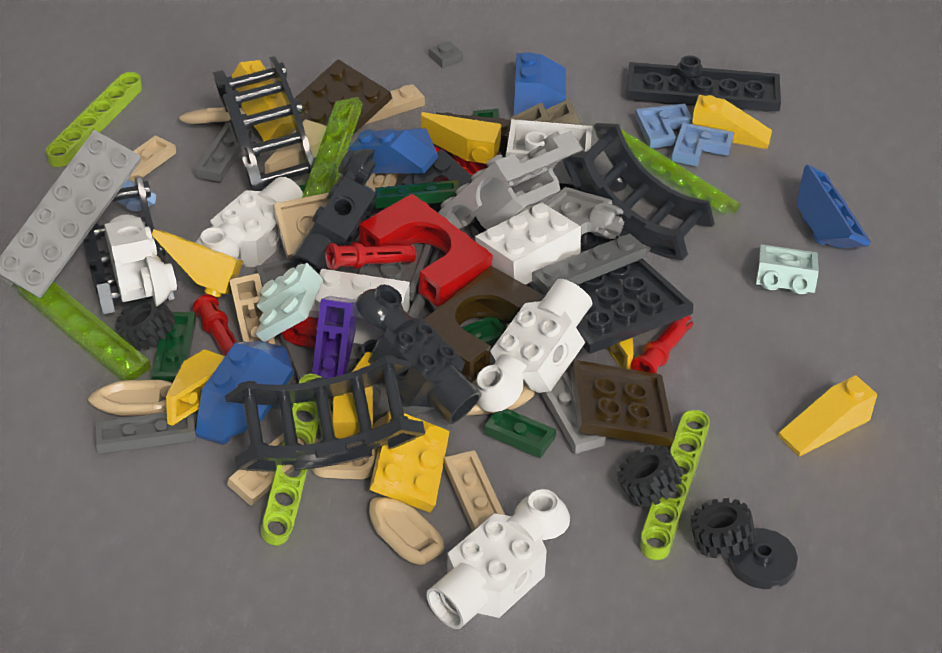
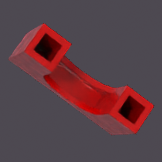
[360,194,493,307]

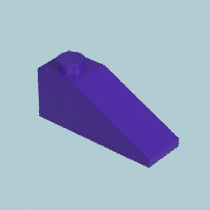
[312,296,358,379]

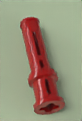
[325,242,416,270]
[192,294,237,356]
[631,315,693,374]

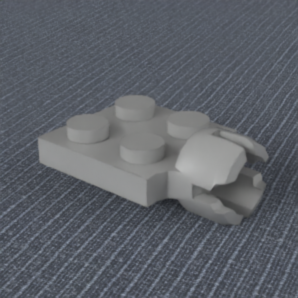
[545,187,624,239]

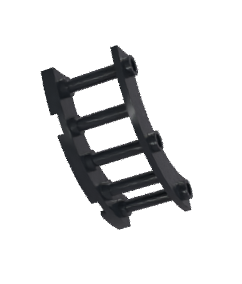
[213,56,321,191]
[563,123,715,261]
[83,175,178,314]
[225,355,425,472]

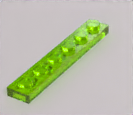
[302,97,363,198]
[610,123,742,214]
[17,281,151,381]

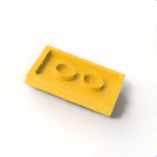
[369,410,450,513]

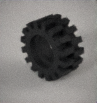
[115,296,175,351]
[617,445,682,507]
[690,498,756,558]

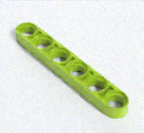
[46,72,142,167]
[260,374,321,546]
[640,410,710,560]

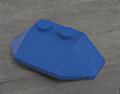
[514,52,566,116]
[348,128,439,173]
[797,164,871,248]
[195,341,294,445]

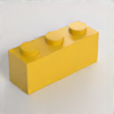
[231,60,295,141]

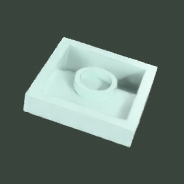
[756,244,819,294]
[256,263,323,342]

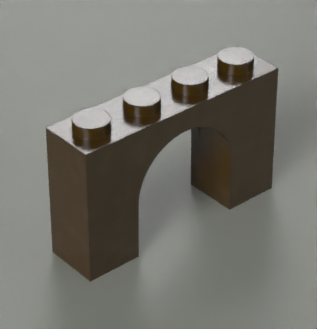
[424,266,545,382]

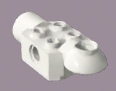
[195,177,304,267]
[104,215,177,306]
[475,279,592,412]
[426,489,570,629]

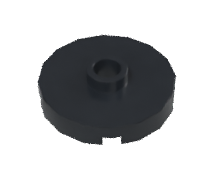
[728,528,798,589]

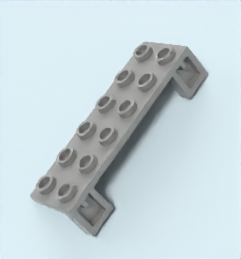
[0,130,142,298]

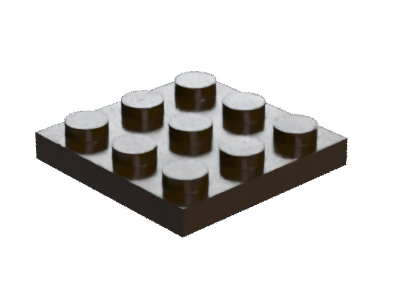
[294,59,392,148]
[570,359,675,447]

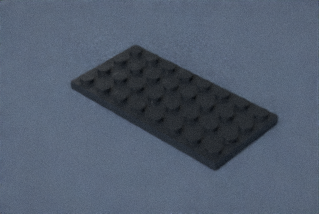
[471,195,694,354]

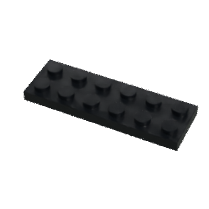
[627,62,781,112]

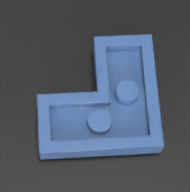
[635,104,693,148]
[672,123,734,166]

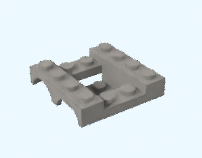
[438,130,583,230]

